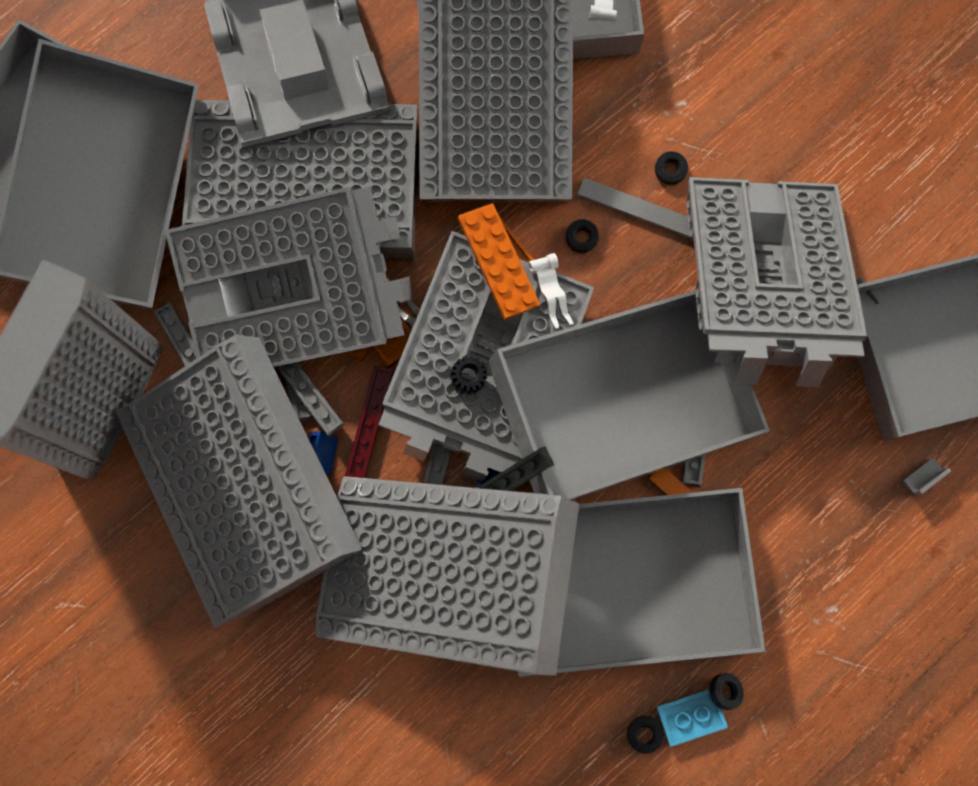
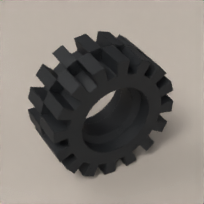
[450,356,488,394]

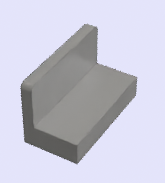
[901,458,951,497]

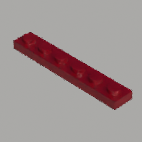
[345,365,393,478]

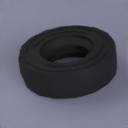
[655,151,688,185]
[566,219,599,253]
[709,673,744,710]
[627,716,664,754]

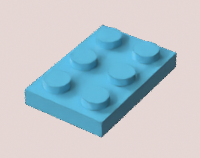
[656,689,728,747]

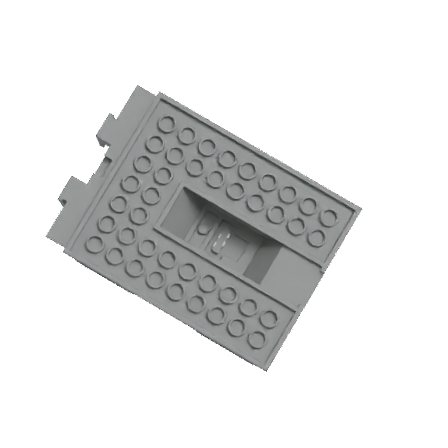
[204,0,390,147]
[686,177,867,387]
[165,186,414,367]
[378,231,594,484]

